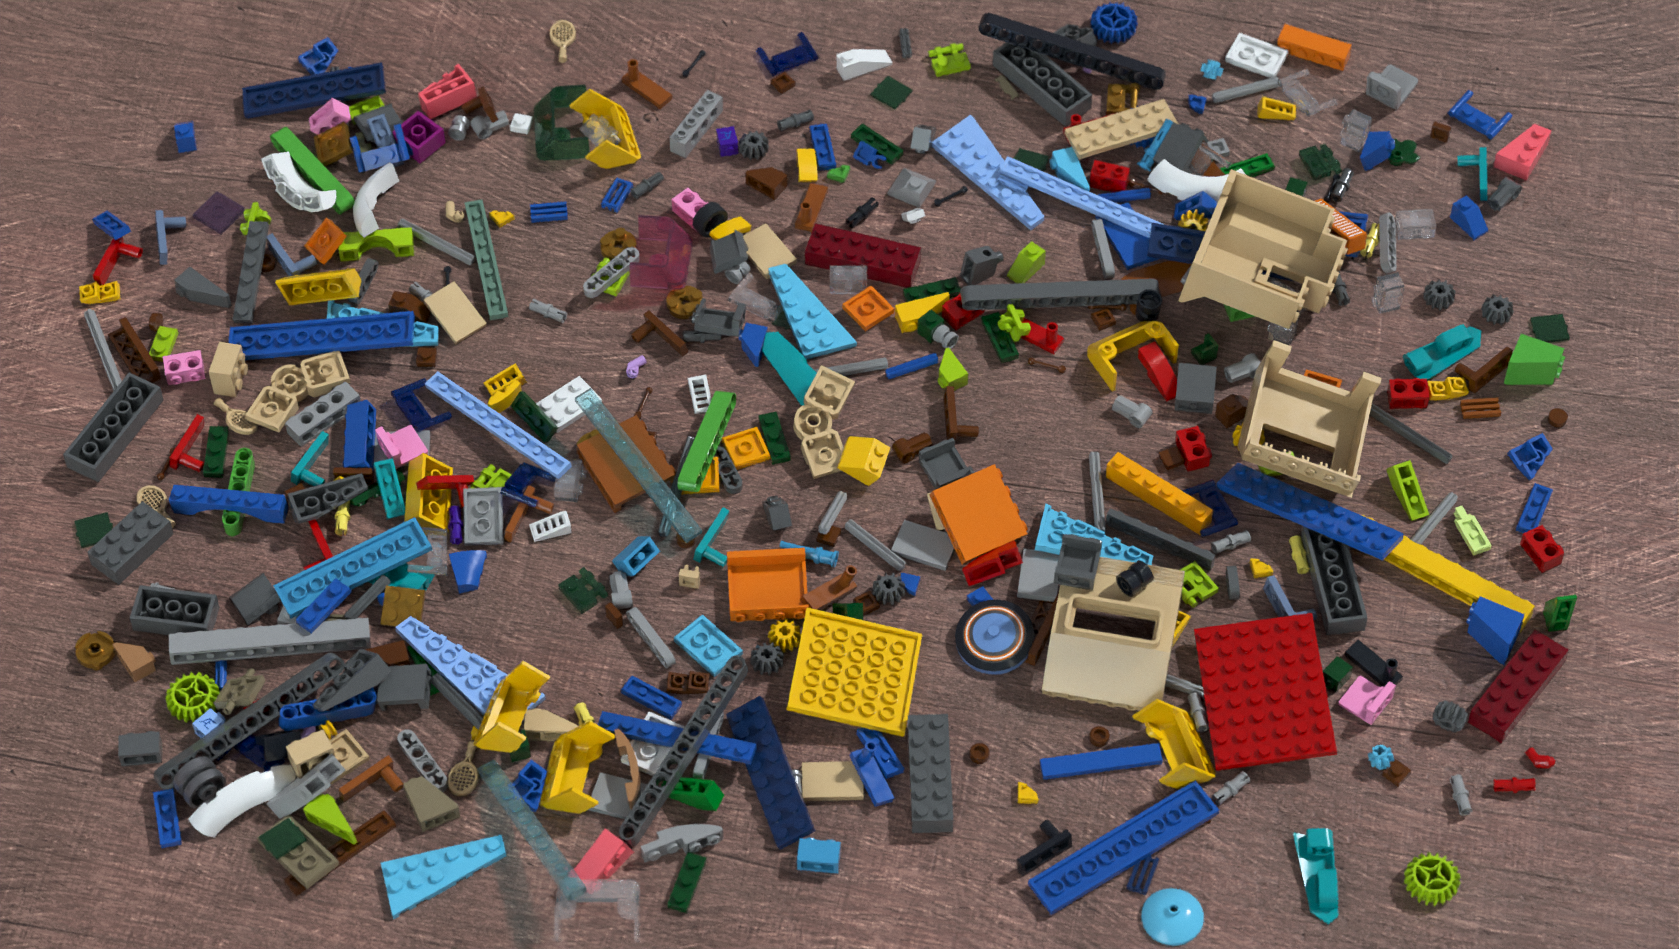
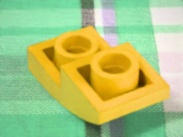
[796,149,818,182]
[709,216,751,240]
[79,281,121,304]
[1427,377,1469,400]
[487,380,522,413]

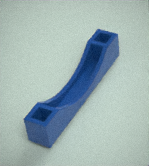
[168,485,289,524]

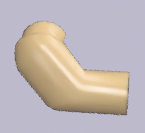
[445,201,464,223]

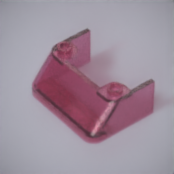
[630,215,693,289]

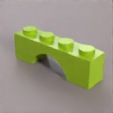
[339,227,414,262]

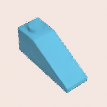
[1050,147,1090,191]

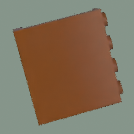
[576,415,676,513]

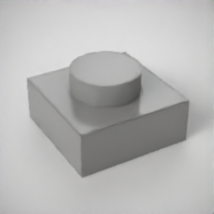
[1206,138,1230,160]

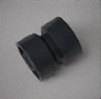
[1135,289,1162,322]
[1116,560,1154,597]

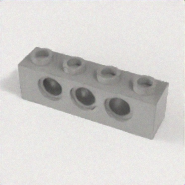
[670,90,723,158]
[285,381,361,447]

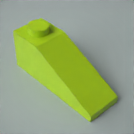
[1386,460,1429,521]
[303,793,357,845]

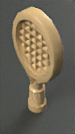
[549,20,576,63]
[214,398,258,435]
[136,485,176,528]
[447,742,479,796]

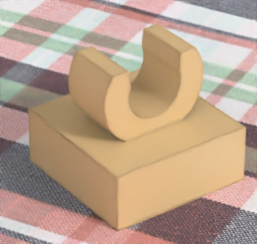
[679,565,700,589]

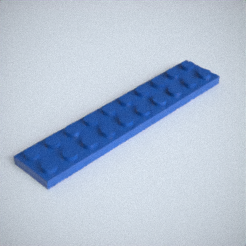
[229,311,415,360]
[1217,463,1404,560]
[1028,780,1219,915]

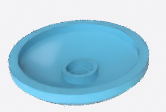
[1141,888,1204,946]

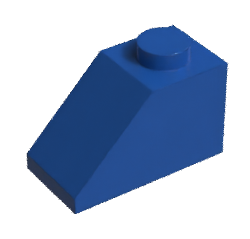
[174,121,197,153]
[1360,131,1395,171]
[1174,191,1217,220]
[1450,195,1488,240]
[739,323,768,367]

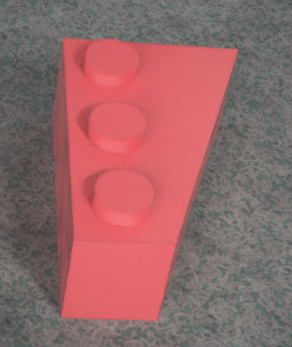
[418,63,477,119]
[1493,124,1551,181]
[568,829,634,897]

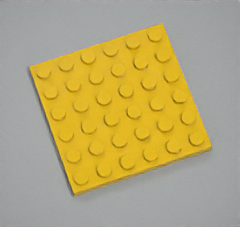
[786,608,922,737]

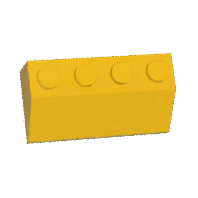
[275,268,361,306]
[404,453,453,533]

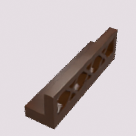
[108,317,161,383]
[1025,592,1059,666]

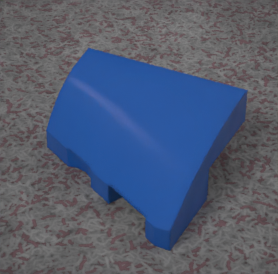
[298,37,338,75]
[1507,433,1552,480]
[449,550,487,594]
[505,760,547,812]

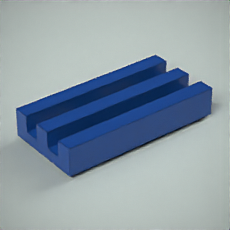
[601,177,633,213]
[530,201,568,223]

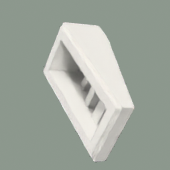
[688,375,711,414]
[529,511,572,542]

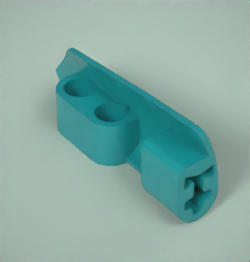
[1403,324,1481,381]
[762,332,817,406]
[368,563,435,591]
[1293,828,1339,925]

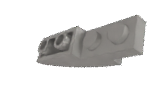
[267,753,345,819]
[641,824,723,862]

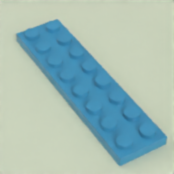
[273,517,433,619]

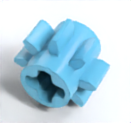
[1200,59,1224,80]
[1368,745,1394,770]

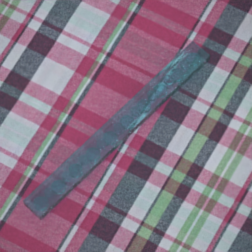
[575,388,702,543]
[477,759,587,901]

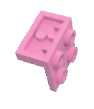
[375,425,428,469]
[1338,676,1396,725]

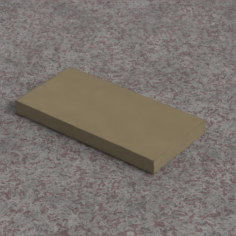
[257,814,339,889]

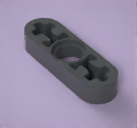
[348,258,378,304]
[712,446,743,494]

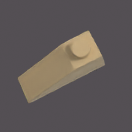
[524,708,578,741]

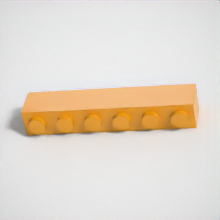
[1106,452,1213,535]

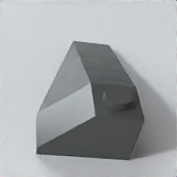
[288,473,368,524]
[312,649,391,711]

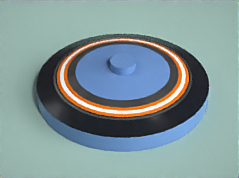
[955,599,1035,675]

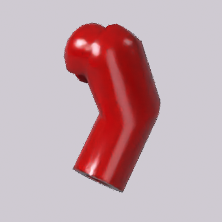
[1525,747,1555,769]

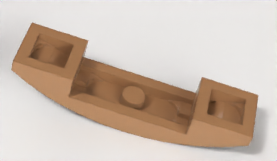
[615,729,640,810]

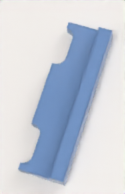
[996,174,1028,194]

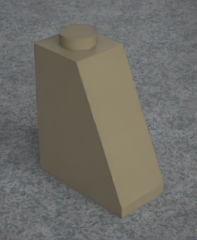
[403,776,460,832]

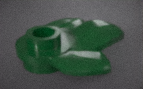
[1388,138,1420,166]

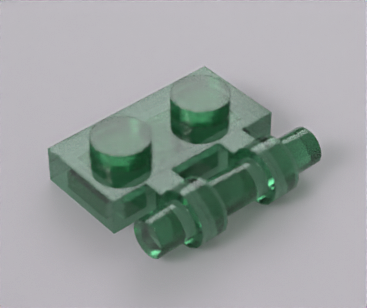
[1299,144,1342,181]
[558,567,608,614]

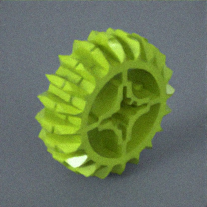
[165,672,220,723]
[1404,851,1460,906]

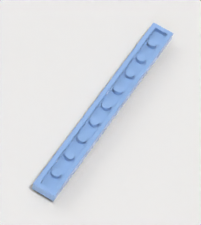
[999,156,1165,238]
[425,372,572,479]

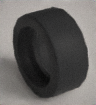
[692,202,728,238]

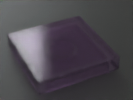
[193,191,245,235]

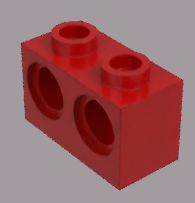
[1387,378,1429,409]
[1175,426,1212,472]
[1520,525,1564,573]

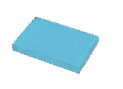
[674,614,743,677]

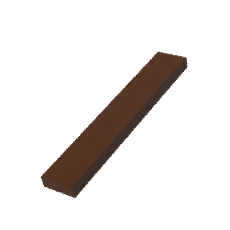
[283,810,397,896]

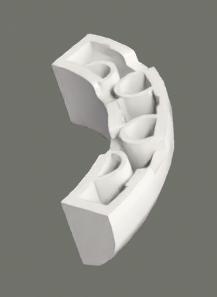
[262,152,336,212]
[1148,159,1245,203]
[353,163,399,238]
[188,765,296,838]

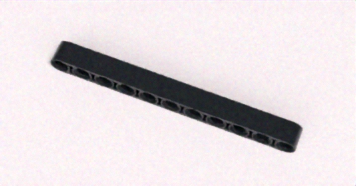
[978,13,1166,90]

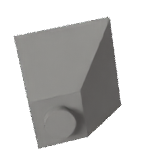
[887,168,936,208]

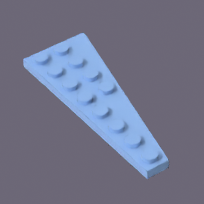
[932,115,1044,230]
[395,616,545,716]

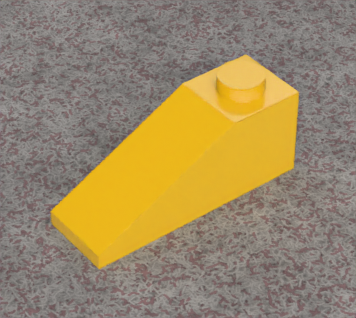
[895,292,949,333]

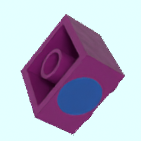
[392,111,446,163]

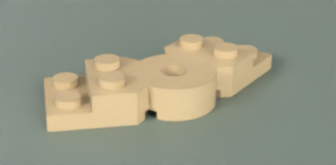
[245,351,350,432]
[793,365,855,479]

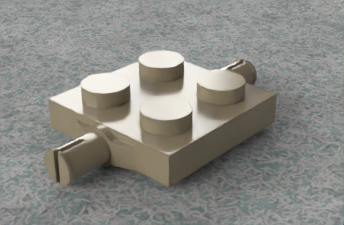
[214,668,265,715]

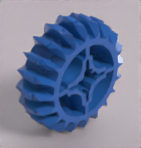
[1090,2,1138,44]

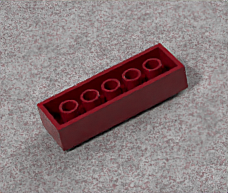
[805,223,921,288]
[1468,629,1569,744]

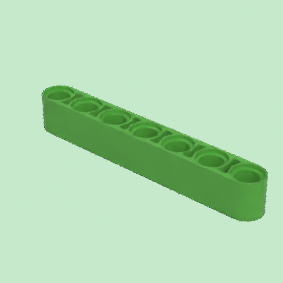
[270,126,355,215]
[677,391,736,492]

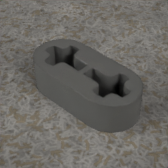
[1226,566,1240,600]

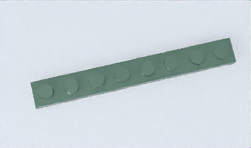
[464,199,508,320]

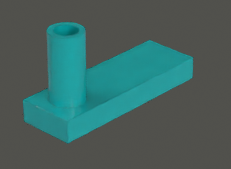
[1457,147,1488,201]
[291,431,329,487]
[373,458,405,519]
[693,507,729,567]

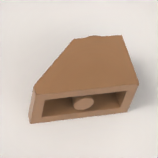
[113,642,156,682]

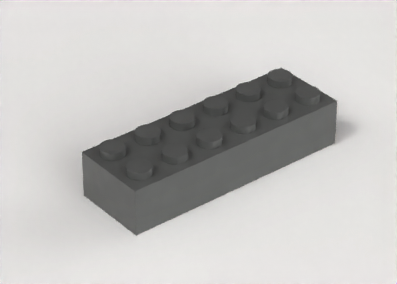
[993,43,1092,126]
[63,373,164,482]
[1301,526,1368,635]
[907,714,953,833]

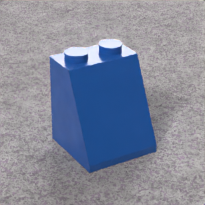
[1466,596,1525,665]

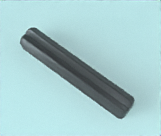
[344,575,391,620]

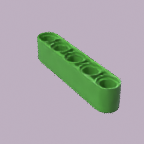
[222,448,255,536]

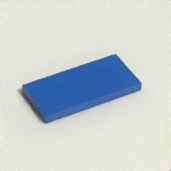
[1095,202,1159,270]

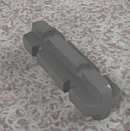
[899,28,912,59]

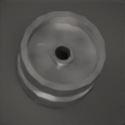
[173,756,227,808]

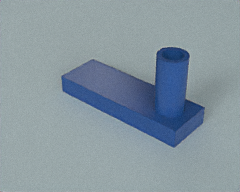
[849,741,894,807]

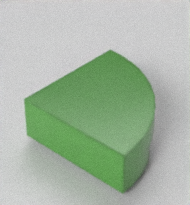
[827,165,850,183]

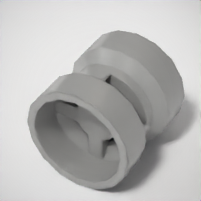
[448,115,470,141]
[725,262,750,284]
[933,324,959,349]

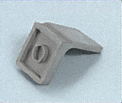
[1366,65,1418,110]

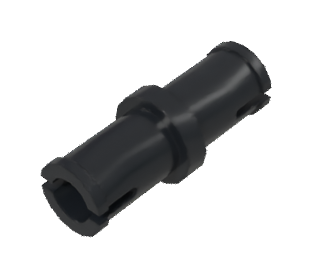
[845,197,879,228]

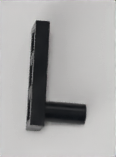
[1344,640,1403,687]
[1017,820,1072,877]

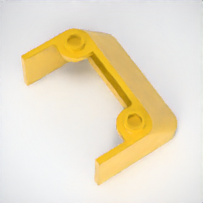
[569,89,641,169]
[1087,321,1179,392]
[473,661,550,753]
[1132,699,1216,790]
[539,721,615,814]

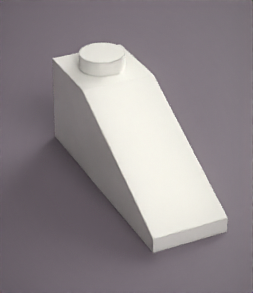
[837,49,892,81]

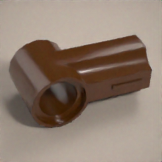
[892,432,933,464]

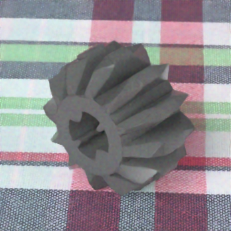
[739,130,769,161]
[1423,279,1456,311]
[1481,294,1514,326]
[872,572,905,606]
[750,642,784,676]
[1432,700,1468,732]

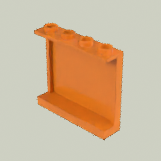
[929,464,1028,565]
[727,548,809,622]

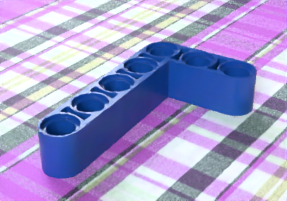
[279,687,376,731]

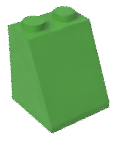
[1504,334,1566,385]

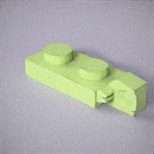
[1454,506,1491,556]

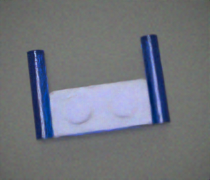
[756,32,819,76]
[391,378,452,432]
[500,462,558,508]
[1182,479,1238,537]
[215,734,285,773]

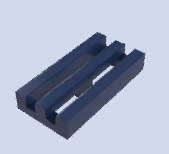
[1127,855,1159,896]

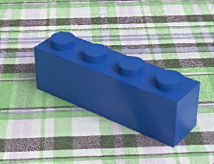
[343,400,376,471]

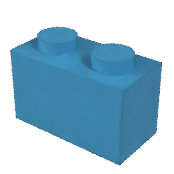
[612,536,660,576]
[797,838,841,874]

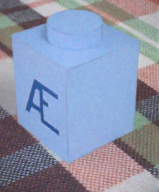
[192,708,226,738]

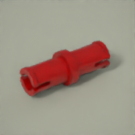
[1493,777,1536,793]

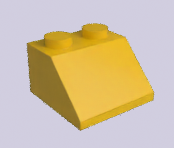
[837,436,890,486]

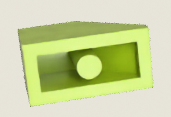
[1007,241,1046,284]
[938,347,968,391]

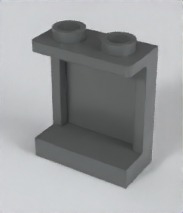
[1153,122,1209,174]
[692,298,746,337]
[1174,363,1216,414]
[919,438,973,490]
[1054,534,1102,590]
[375,664,432,711]

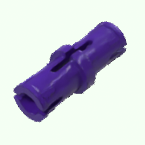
[448,506,463,545]

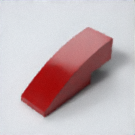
[1138,341,1177,402]
[962,540,1023,586]

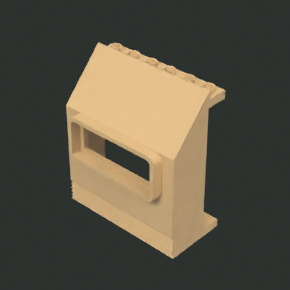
[1238,340,1381,498]
[1042,557,1185,711]

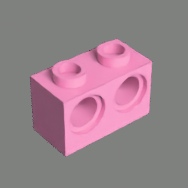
[309,98,351,135]
[672,188,711,231]
[163,350,206,385]

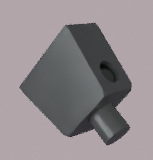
[960,246,1004,285]

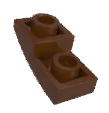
[666,671,709,694]

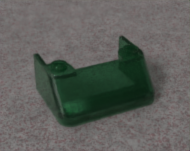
[534,84,590,161]

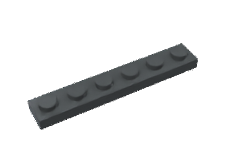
[233,221,269,324]
[1106,508,1215,571]

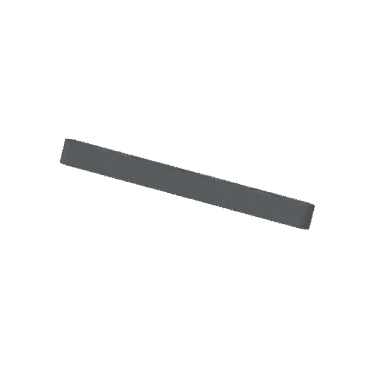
[960,279,1161,310]
[153,653,345,790]
[619,655,748,847]

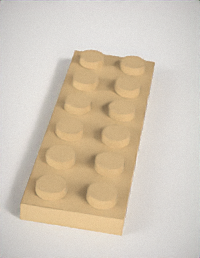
[1065,99,1178,160]

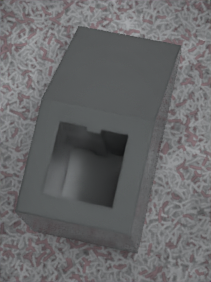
[762,496,792,530]

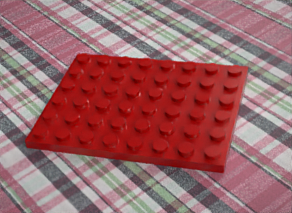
[1194,613,1337,771]

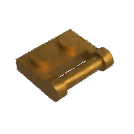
[1106,83,1140,115]

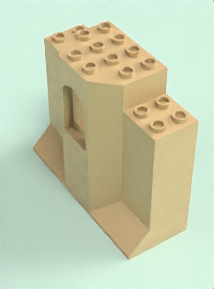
[1179,170,1348,329]

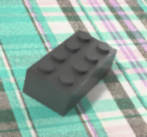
[87,501,174,585]
[130,585,220,635]

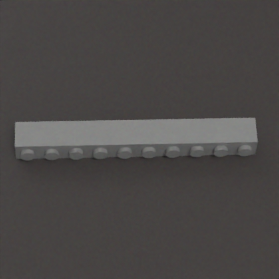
[169,618,371,665]

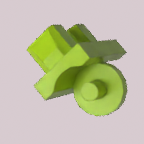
[240,202,271,235]
[998,304,1031,342]

